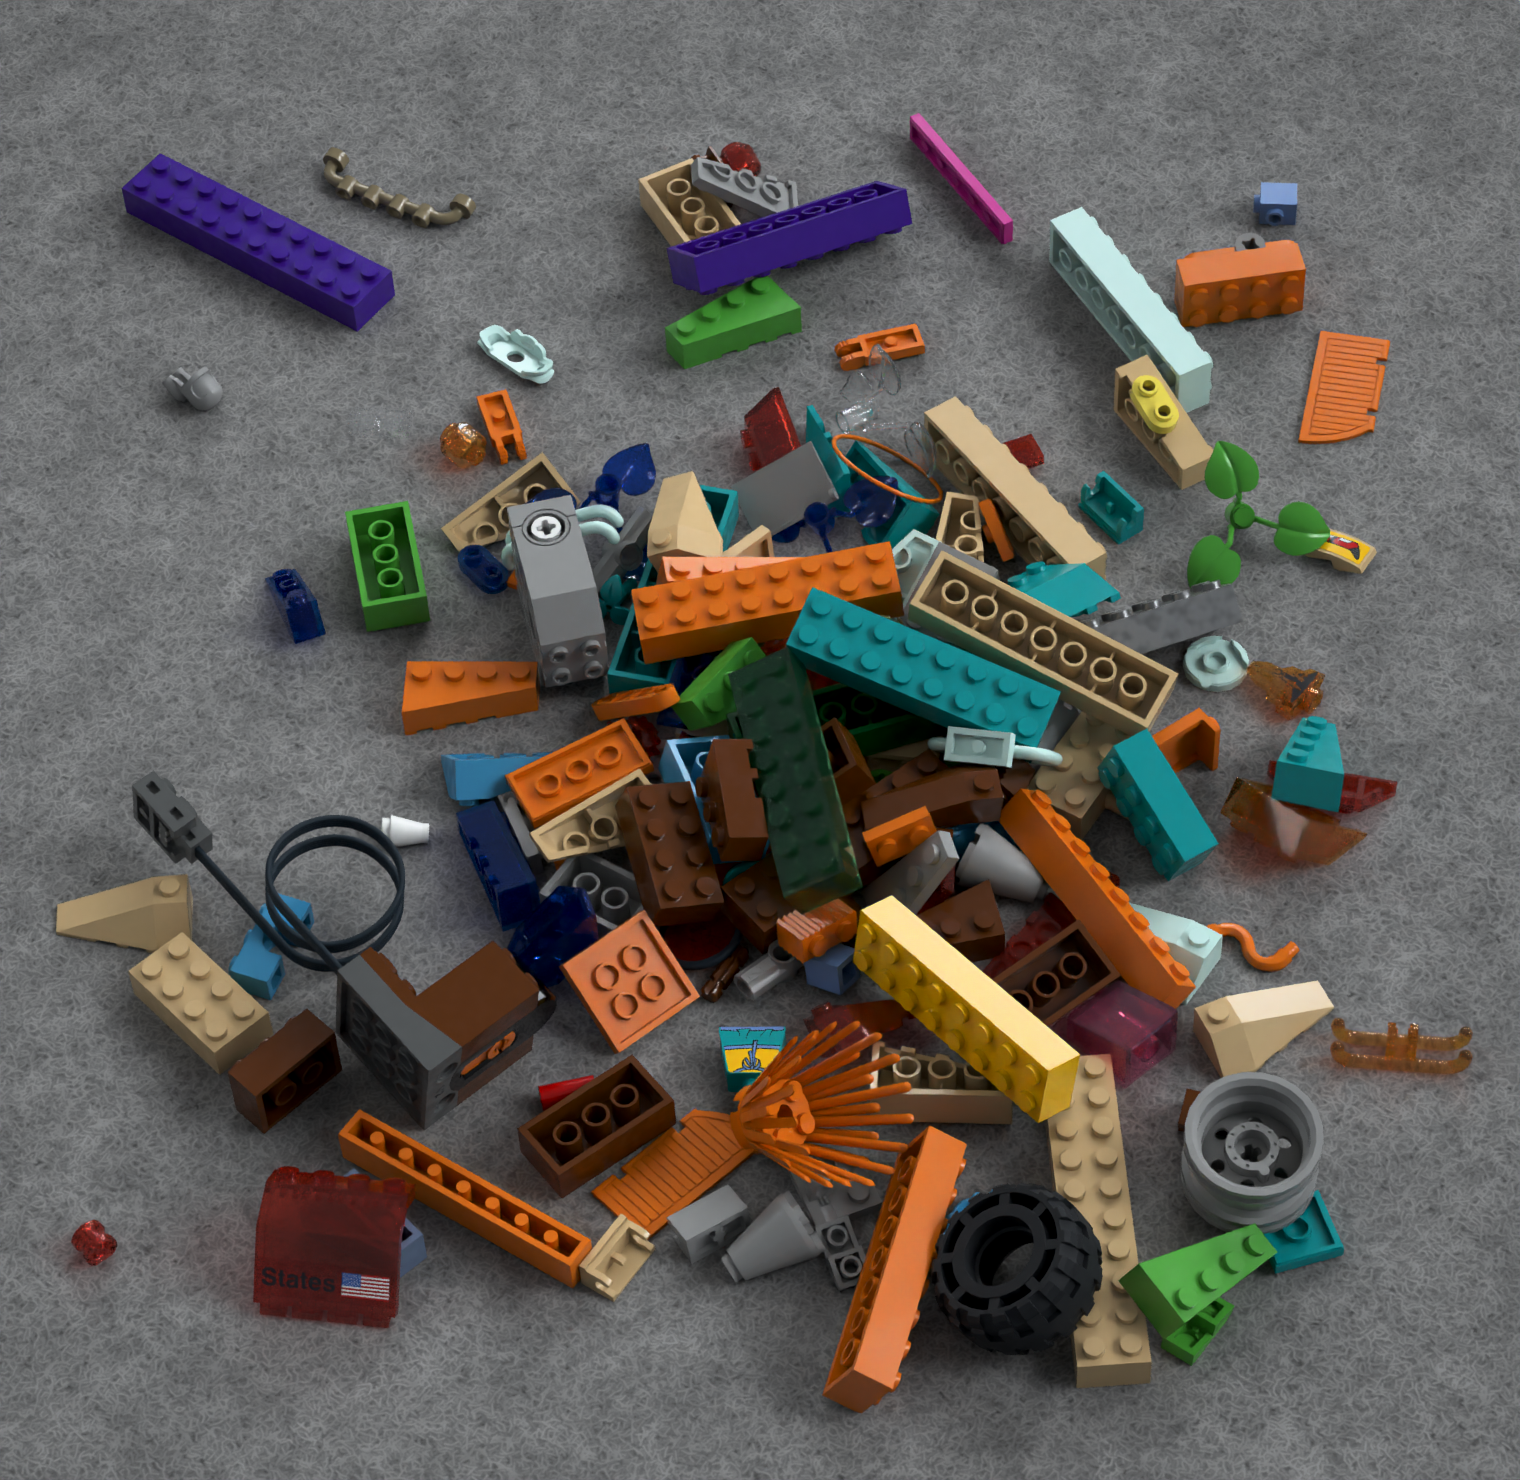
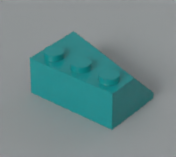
[1007,561,1121,617]

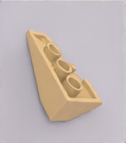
[56,874,193,953]

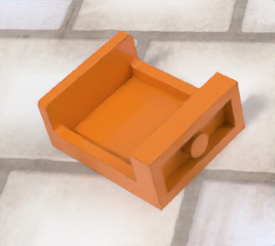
[1152,708,1221,774]

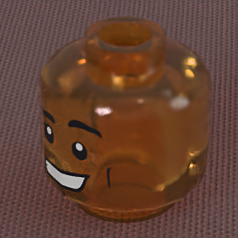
[440,422,487,469]

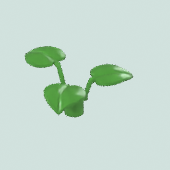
[1187,441,1330,589]

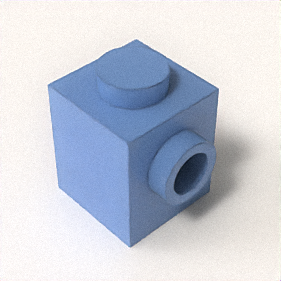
[1253,182,1297,226]
[804,943,861,995]

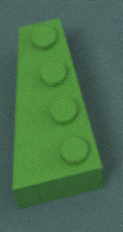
[665,276,802,369]
[1118,1223,1277,1339]

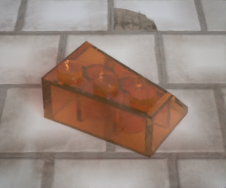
[1220,777,1367,865]

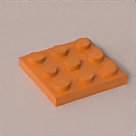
[559,910,700,1054]

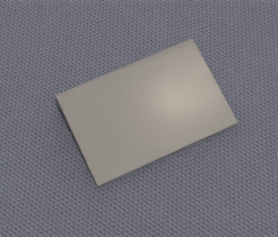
[730,441,839,536]

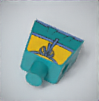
[719,1026,787,1092]

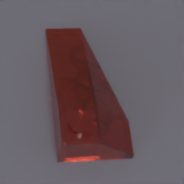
[803,998,916,1058]

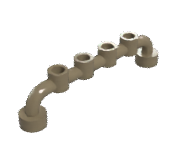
[323,147,476,228]

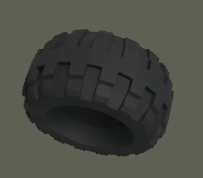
[931,1183,1103,1355]

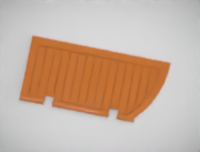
[1298,331,1390,444]
[591,1108,756,1240]

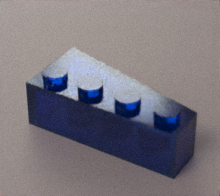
[456,800,541,932]

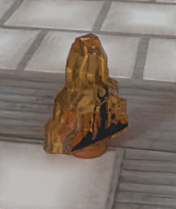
[1246,661,1325,720]

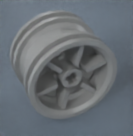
[1180,1072,1324,1234]

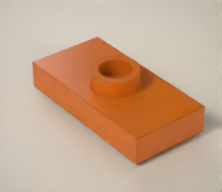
[978,498,1016,562]

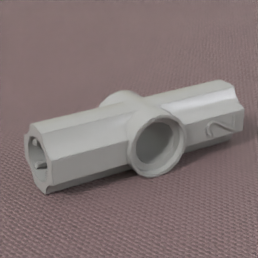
[592,506,653,600]
[734,939,804,1001]

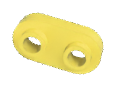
[1130,375,1179,434]

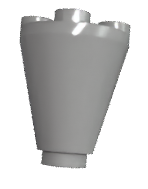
[721,1190,826,1282]

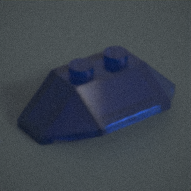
[506,886,599,990]

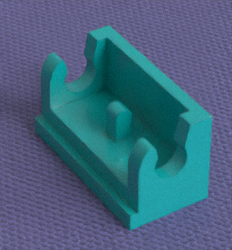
[1078,471,1144,545]

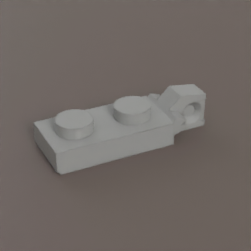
[498,791,545,875]

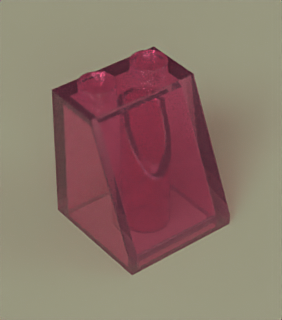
[1067,980,1178,1089]

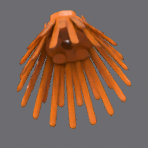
[730,1021,914,1188]

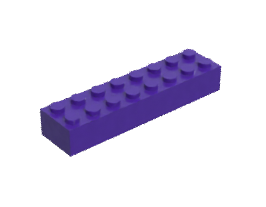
[666,181,912,295]

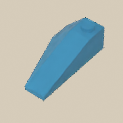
[441,752,552,806]

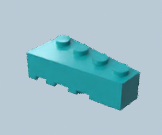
[1271,716,1344,812]

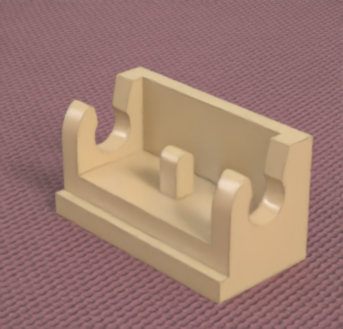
[579,1214,655,1302]

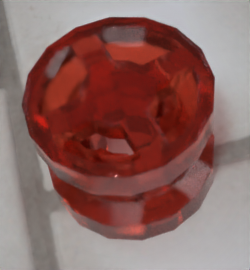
[71,1220,117,1266]

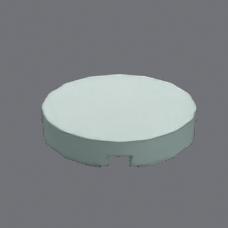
[1183,635,1249,692]

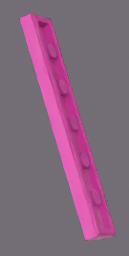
[910,113,1013,244]

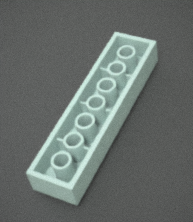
[1049,207,1213,413]

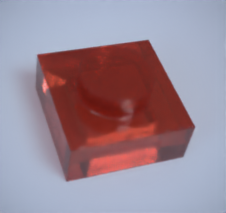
[1002,434,1044,469]

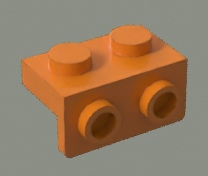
[862,806,937,867]

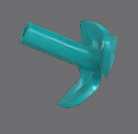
[599,574,637,625]

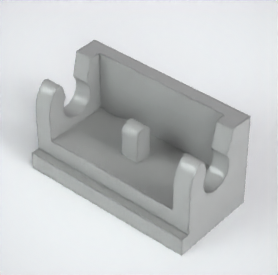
[667,1184,751,1264]

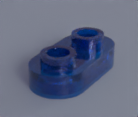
[458,545,509,594]

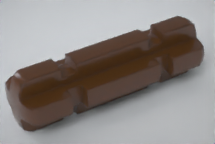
[701,945,749,1003]

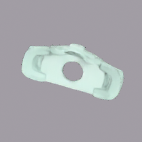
[477,325,554,384]

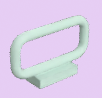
[927,726,1063,768]

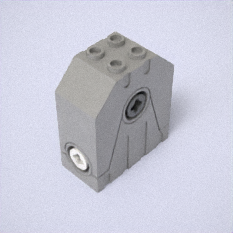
[507,495,609,688]

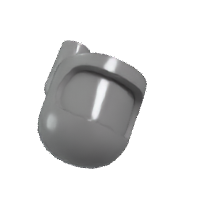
[162,366,223,411]

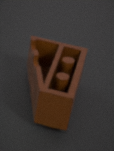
[695,739,768,861]

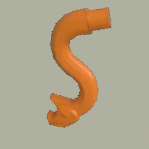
[1206,923,1300,972]

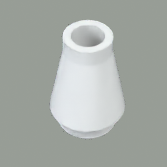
[381,815,429,847]

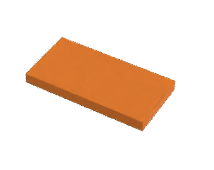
[505,718,654,829]

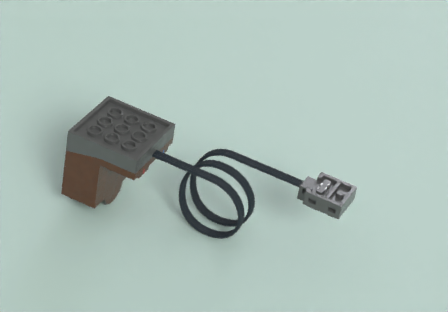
[132,770,557,1130]

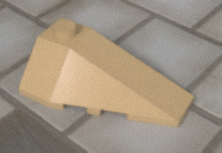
[441,452,581,554]
[647,471,723,572]
[529,768,651,863]
[1193,980,1334,1078]

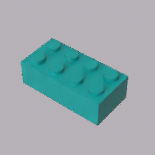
[1097,728,1219,881]

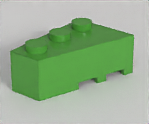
[671,637,791,731]

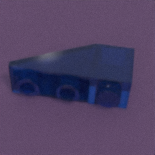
[265,569,326,644]

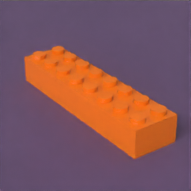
[631,541,904,665]
[822,1125,967,1413]

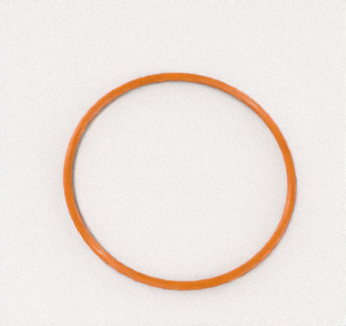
[831,434,943,504]

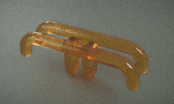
[1330,1018,1473,1074]

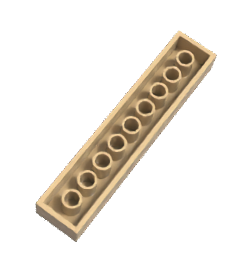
[1044,1054,1152,1388]

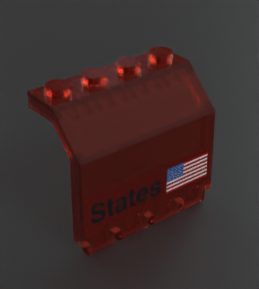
[253,1166,416,1329]

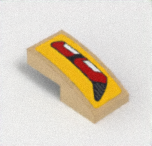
[1305,529,1377,574]

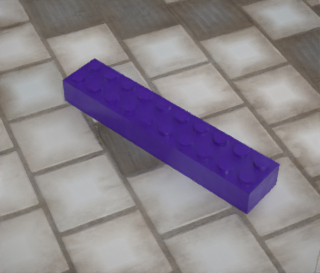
[122,153,395,332]

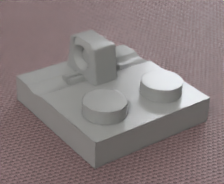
[790,1147,883,1227]

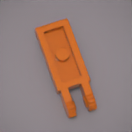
[834,324,925,371]
[476,389,527,465]

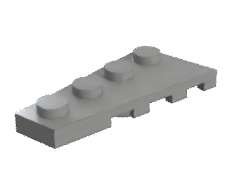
[691,157,798,217]
[862,830,959,915]

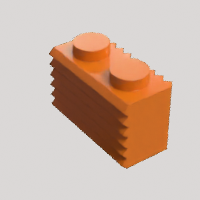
[776,891,857,964]

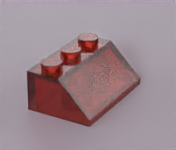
[740,387,801,471]

